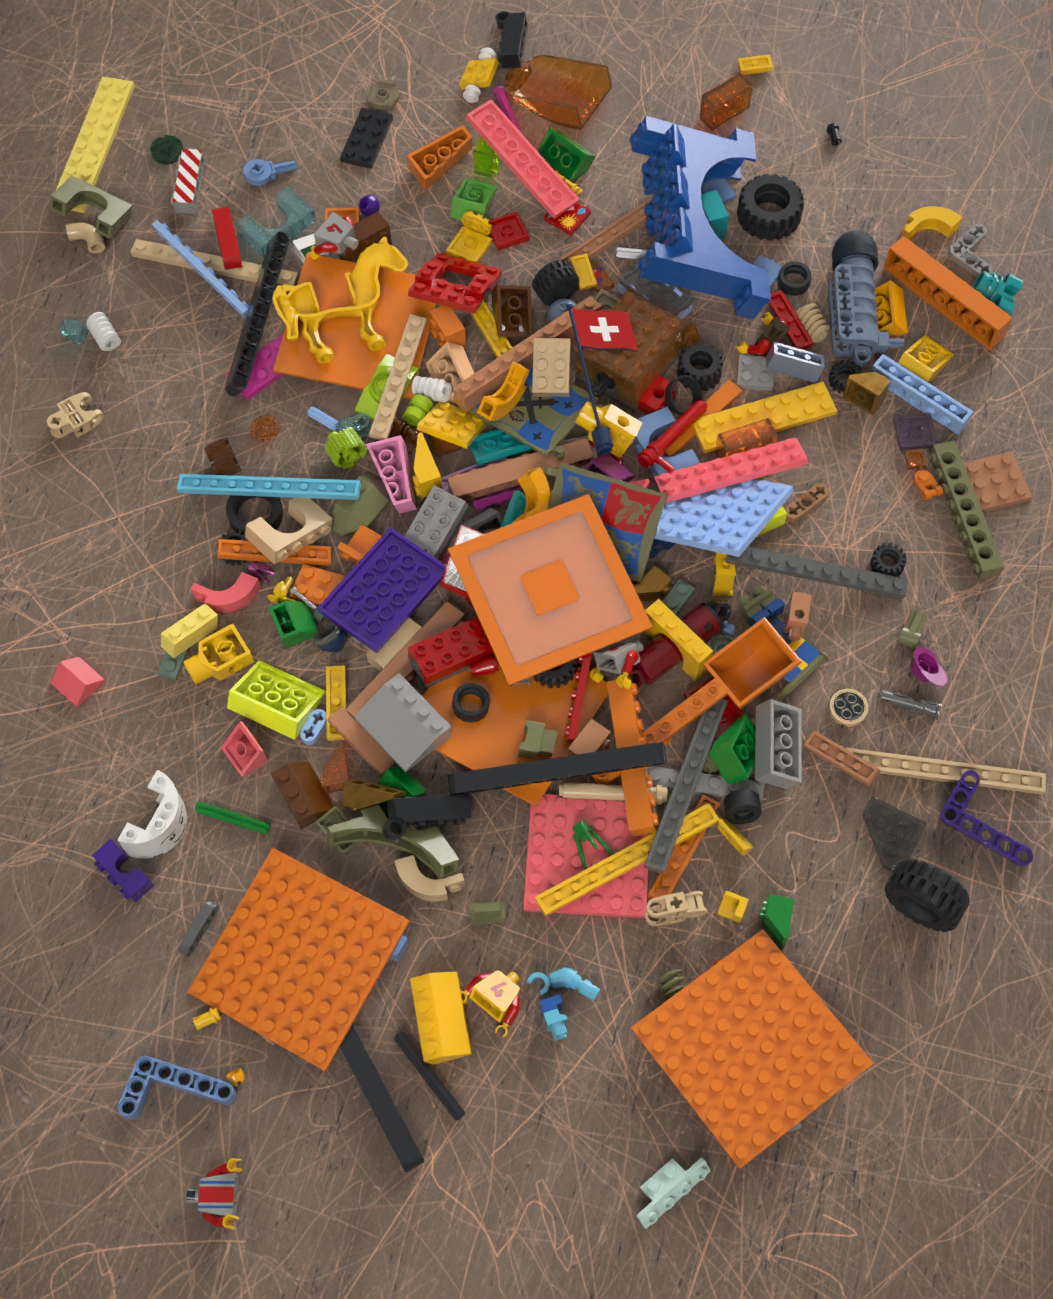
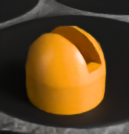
[226,1068,245,1087]

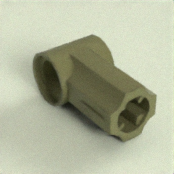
[897,610,928,649]

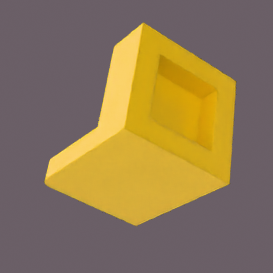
[717,891,749,923]

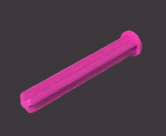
[493,86,524,136]

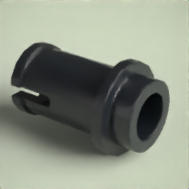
[826,123,842,146]

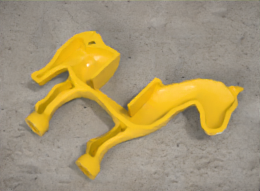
[273,237,408,364]

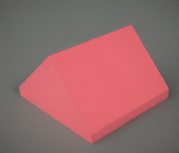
[51,657,105,708]
[221,721,268,777]

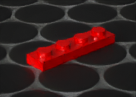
[767,290,813,350]

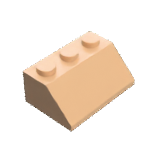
[425,342,474,404]

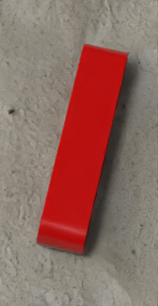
[212,207,242,270]

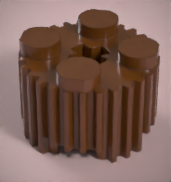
[204,437,241,476]

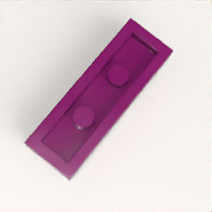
[470,485,525,510]

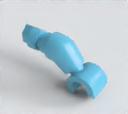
[527,967,600,1001]

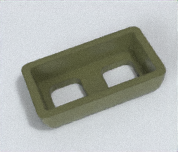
[316,806,360,854]

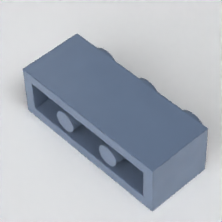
[766,342,825,383]

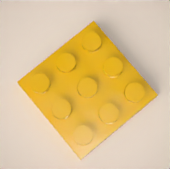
[417,401,488,449]

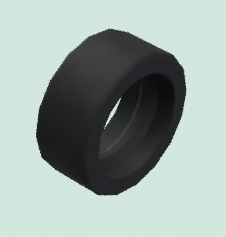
[778,262,812,296]
[452,683,490,723]

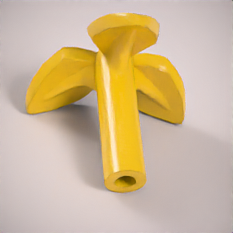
[267,577,295,604]

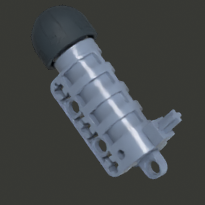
[828,230,904,367]

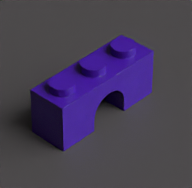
[92,839,154,902]

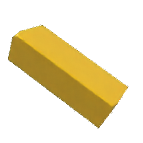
[717,818,754,857]

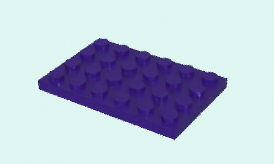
[317,527,446,653]

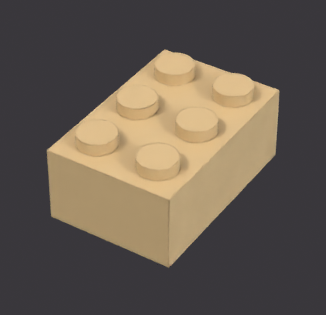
[532,338,571,397]

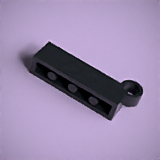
[495,11,528,69]
[382,794,472,841]

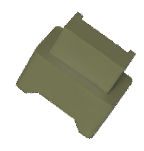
[518,720,558,760]
[470,901,506,926]

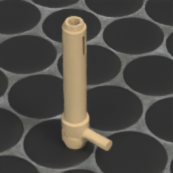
[559,782,668,813]

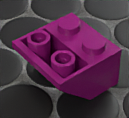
[583,454,635,482]

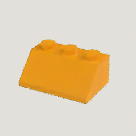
[875,280,908,338]

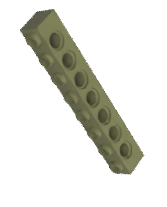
[929,441,1004,580]

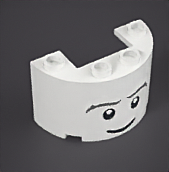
[117,770,187,859]

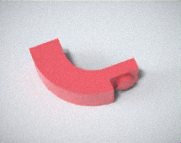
[191,572,261,613]

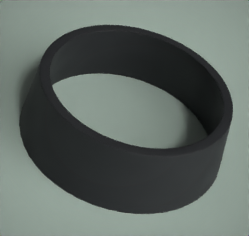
[665,375,703,415]

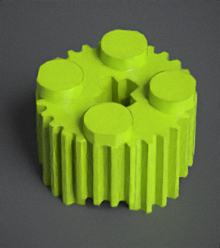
[325,427,367,470]

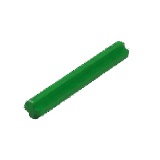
[195,801,271,835]

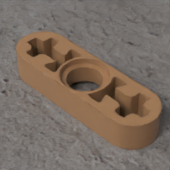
[785,483,829,523]

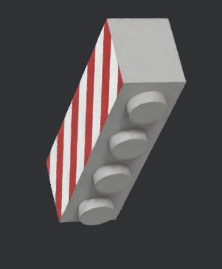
[171,149,205,214]

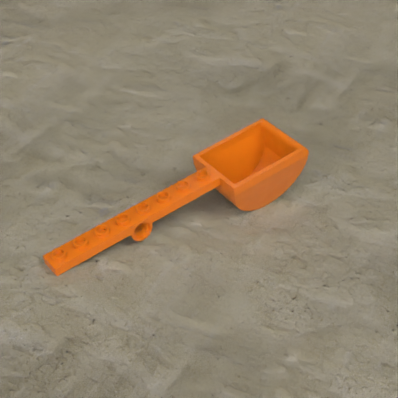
[591,617,802,784]

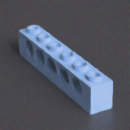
[871,354,973,435]

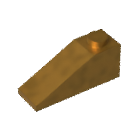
[342,779,405,811]

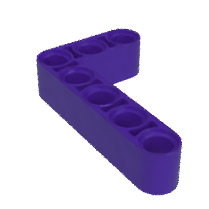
[940,770,1033,867]

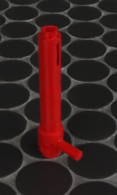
[638,400,708,473]

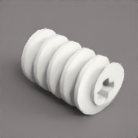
[86,312,121,351]
[412,376,452,402]

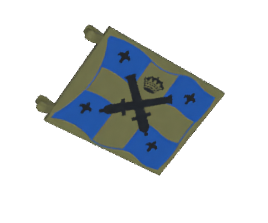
[469,367,604,460]

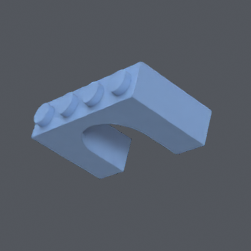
[633,407,700,483]

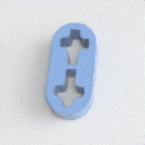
[300,709,327,745]

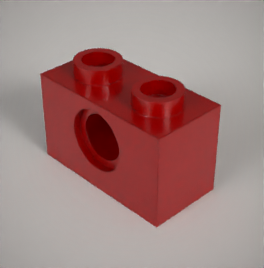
[638,375,677,415]

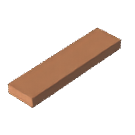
[327,707,396,776]
[803,730,880,787]

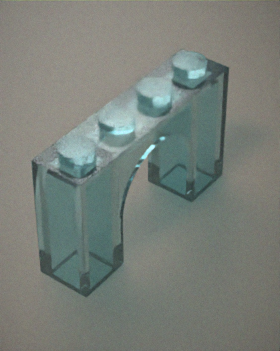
[235,187,316,258]

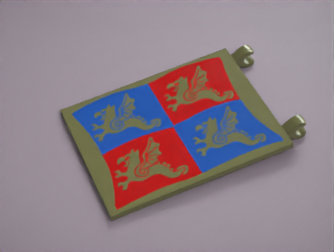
[544,462,667,582]

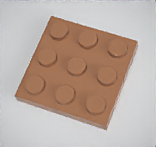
[963,451,1033,512]

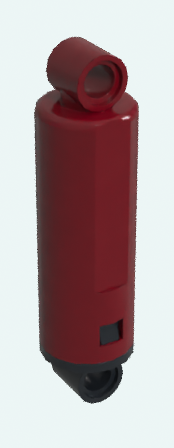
[619,600,732,689]

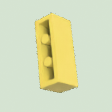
[161,604,218,658]

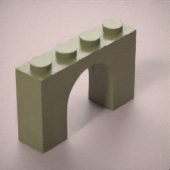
[49,175,132,239]

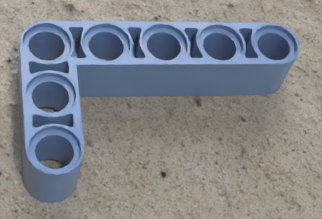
[118,1056,237,1120]

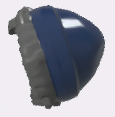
[313,622,346,653]

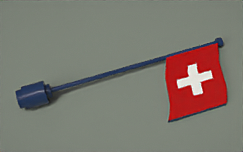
[566,304,638,455]

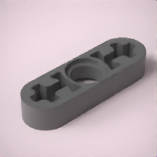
[178,900,219,957]

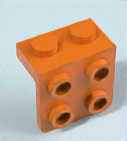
[337,525,382,566]

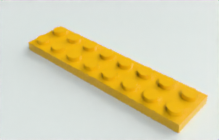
[692,382,837,453]

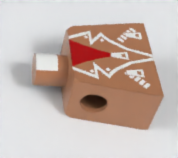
[783,591,812,641]

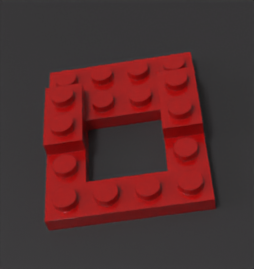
[408,253,502,314]

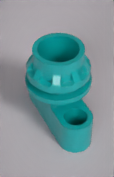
[972,271,1023,316]

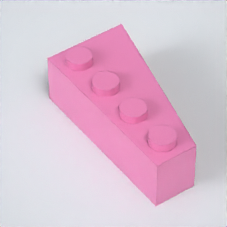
[366,435,417,514]

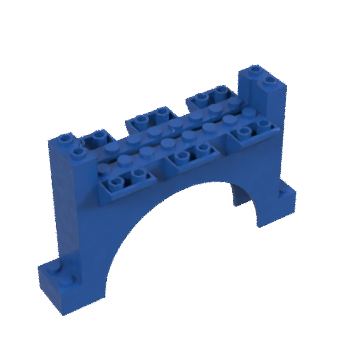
[630,116,771,319]

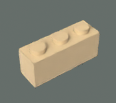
[366,618,422,672]

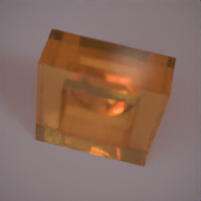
[904,448,927,470]

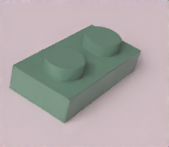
[662,579,695,616]
[158,647,191,681]

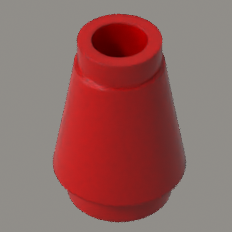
[469,656,499,677]

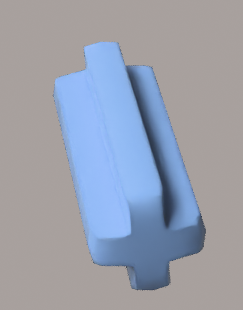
[307,406,340,431]

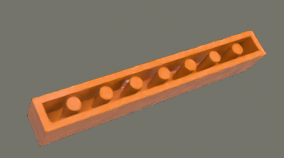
[607,677,659,837]

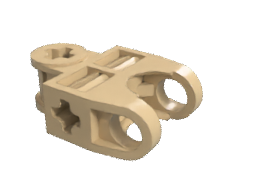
[47,392,104,438]
[645,891,708,926]

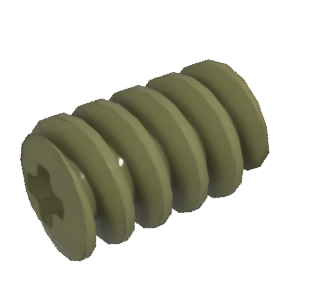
[658,969,687,1000]

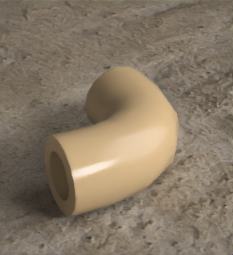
[65,222,105,253]

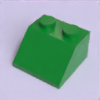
[759,894,794,950]

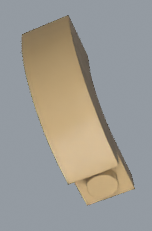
[394,855,465,902]

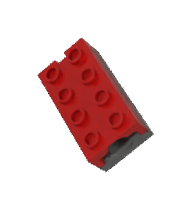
[408,617,495,689]

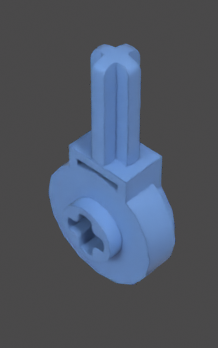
[244,159,297,186]

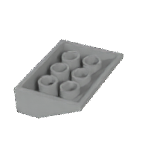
[354,673,451,772]

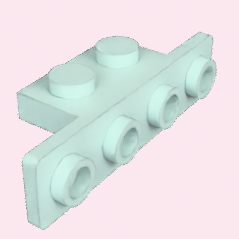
[637,1158,710,1229]

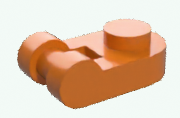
[913,469,943,501]

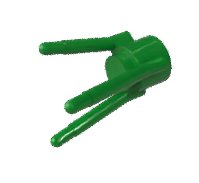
[572,820,615,869]

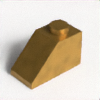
[634,566,672,601]

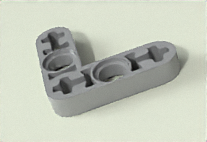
[948,224,993,278]

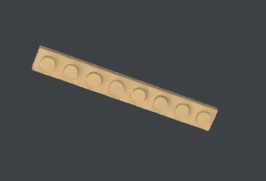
[369,314,427,440]

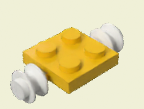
[459,47,499,103]

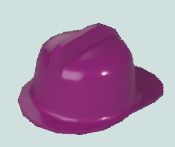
[910,647,948,686]

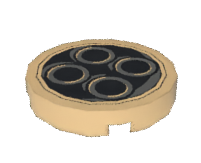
[829,688,869,727]

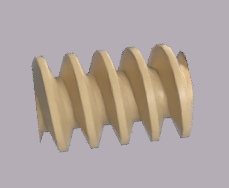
[796,303,830,343]

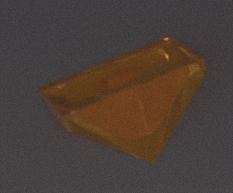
[429,435,463,458]

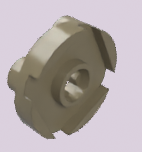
[366,80,400,111]

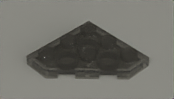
[862,796,927,872]

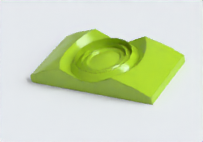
[355,354,419,420]

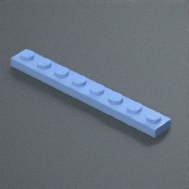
[152,220,249,319]

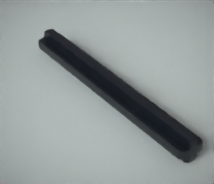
[394,1031,465,1121]

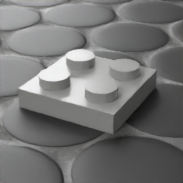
[737,354,774,391]

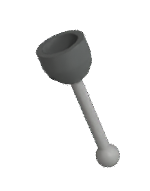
[290,587,326,623]

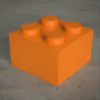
[428,305,466,350]

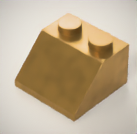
[843,372,891,415]

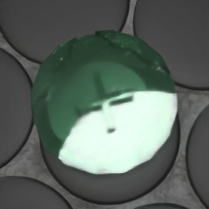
[150,135,184,165]

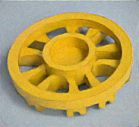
[461,211,492,236]

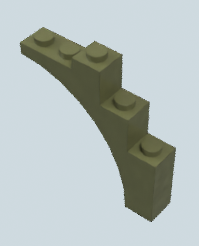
[326,805,459,879]

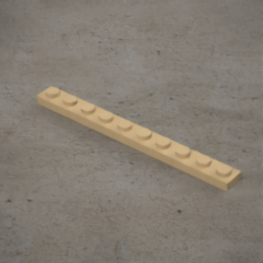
[131,239,299,287]
[846,748,1046,795]

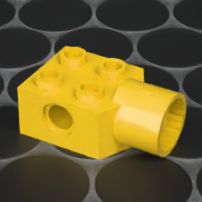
[574,400,642,458]
[183,623,254,685]

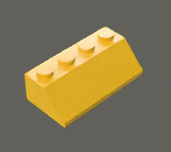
[410,972,472,1065]

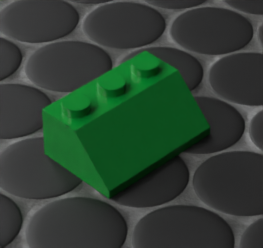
[538,128,596,183]

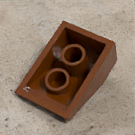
[491,285,533,338]

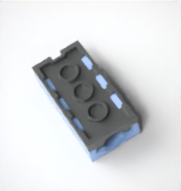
[618,262,693,332]

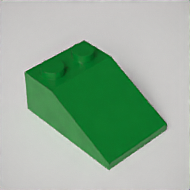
[709,714,755,784]

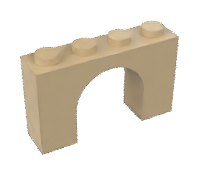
[245,498,333,564]

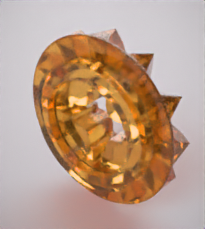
[251,415,280,442]

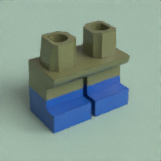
[738,584,785,627]

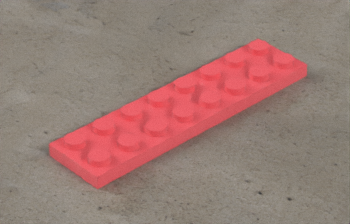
[465,99,579,219]
[654,438,808,503]

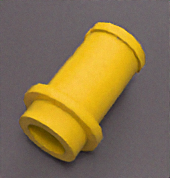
[193,1008,221,1030]

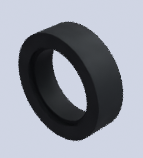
[226,495,283,534]

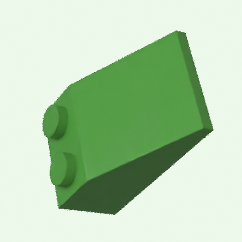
[450,178,497,221]

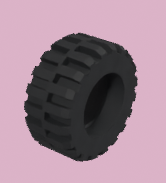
[737,174,804,241]
[885,859,970,932]

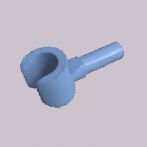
[722,621,735,637]

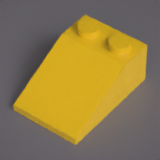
[898,335,954,383]
[412,432,442,500]

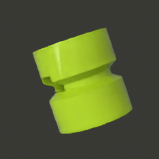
[402,394,434,428]

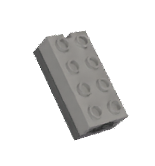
[404,485,470,561]

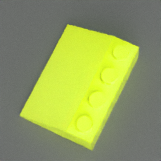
[227,660,326,740]

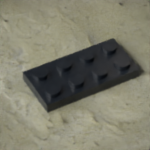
[340,108,393,169]

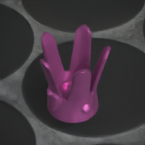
[246,561,275,583]

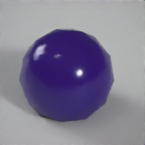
[359,195,380,217]

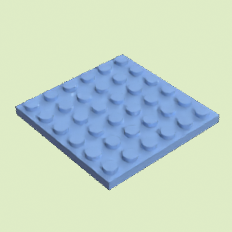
[655,479,793,557]

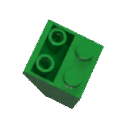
[269,601,319,649]
[375,765,427,818]

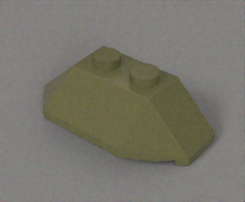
[330,473,389,537]

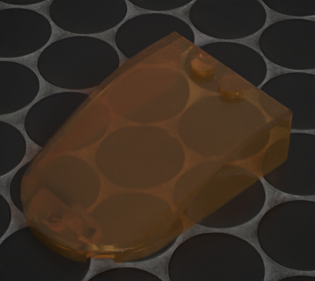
[504,55,612,130]

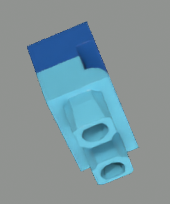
[539,994,568,1041]

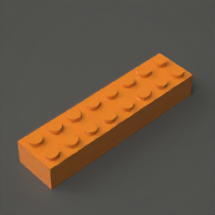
[884,236,1012,351]

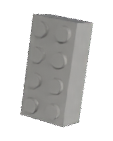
[755,699,802,789]

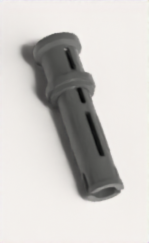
[880,690,942,720]

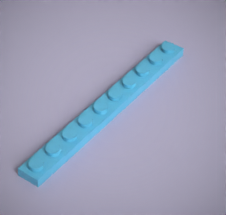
[177,474,361,500]

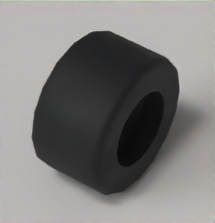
[724,789,762,824]

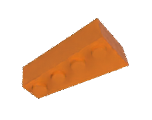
[407,125,472,191]

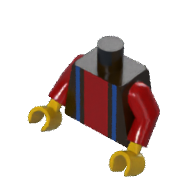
[736,312,790,357]

